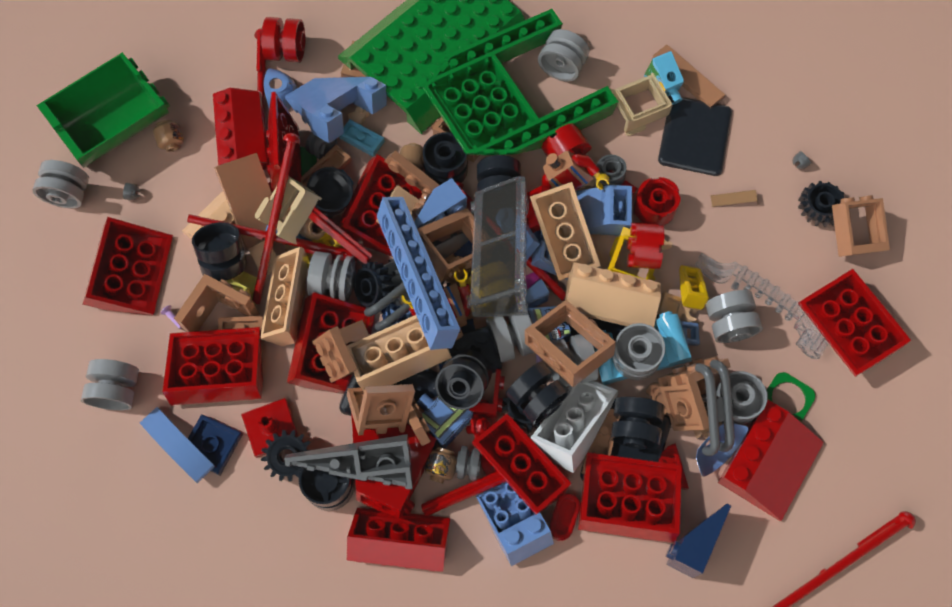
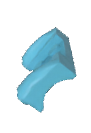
[593,311,692,385]

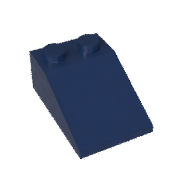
[665,504,731,578]

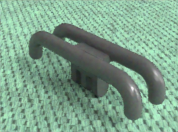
[364,280,445,331]
[695,360,735,456]

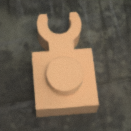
[657,292,699,323]

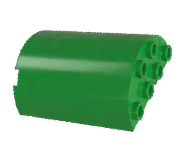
[36,52,170,168]

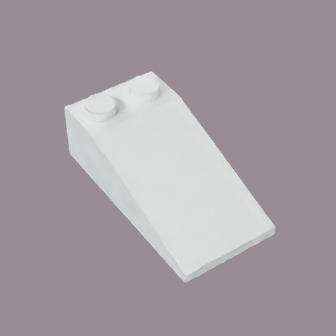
[531,381,618,473]

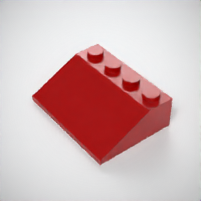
[266,92,302,199]
[338,154,422,257]
[82,216,173,316]
[798,269,912,377]
[287,292,375,394]
[162,327,263,405]
[717,400,824,521]
[578,452,682,543]

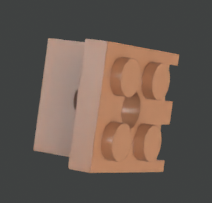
[174,274,260,332]
[312,320,369,383]
[657,356,731,431]
[347,384,415,435]

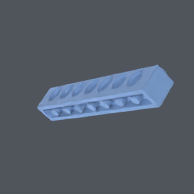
[377,197,460,350]

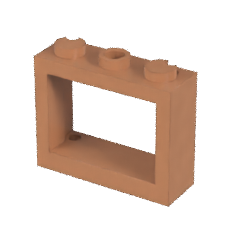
[417,208,498,282]
[525,300,616,387]

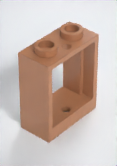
[832,195,890,257]

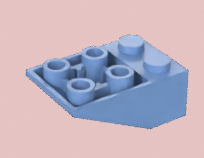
[414,178,467,229]
[575,185,632,236]
[476,482,554,566]

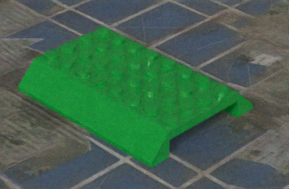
[338,0,525,134]

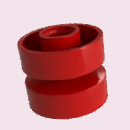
[261,17,306,63]

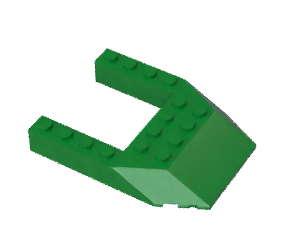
[423,9,619,155]

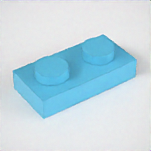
[339,119,385,157]

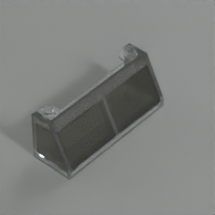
[467,176,529,317]

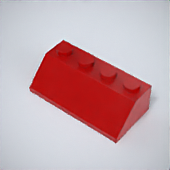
[213,87,268,166]
[472,414,572,515]
[347,507,450,572]

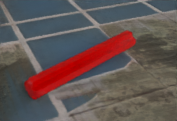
[308,207,373,264]
[421,471,506,516]

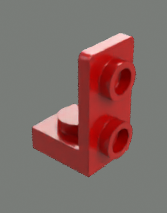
[469,369,505,418]

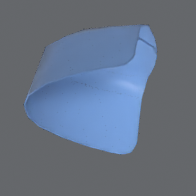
[264,68,297,110]
[696,424,748,477]

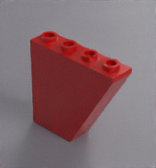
[351,412,437,520]

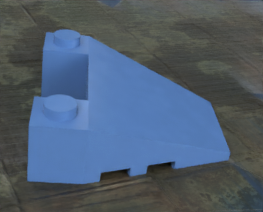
[285,77,387,143]

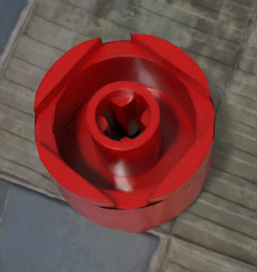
[542,123,592,156]
[634,177,681,226]
[627,223,664,269]

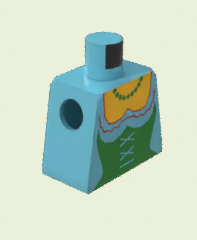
[644,51,684,105]

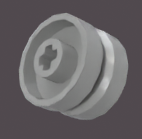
[538,29,590,82]
[32,160,89,209]

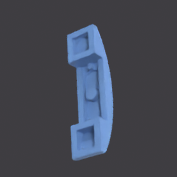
[140,407,215,483]

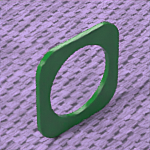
[766,372,815,422]

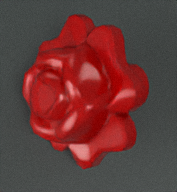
[466,414,490,439]

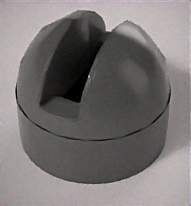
[792,151,812,169]
[123,183,140,200]

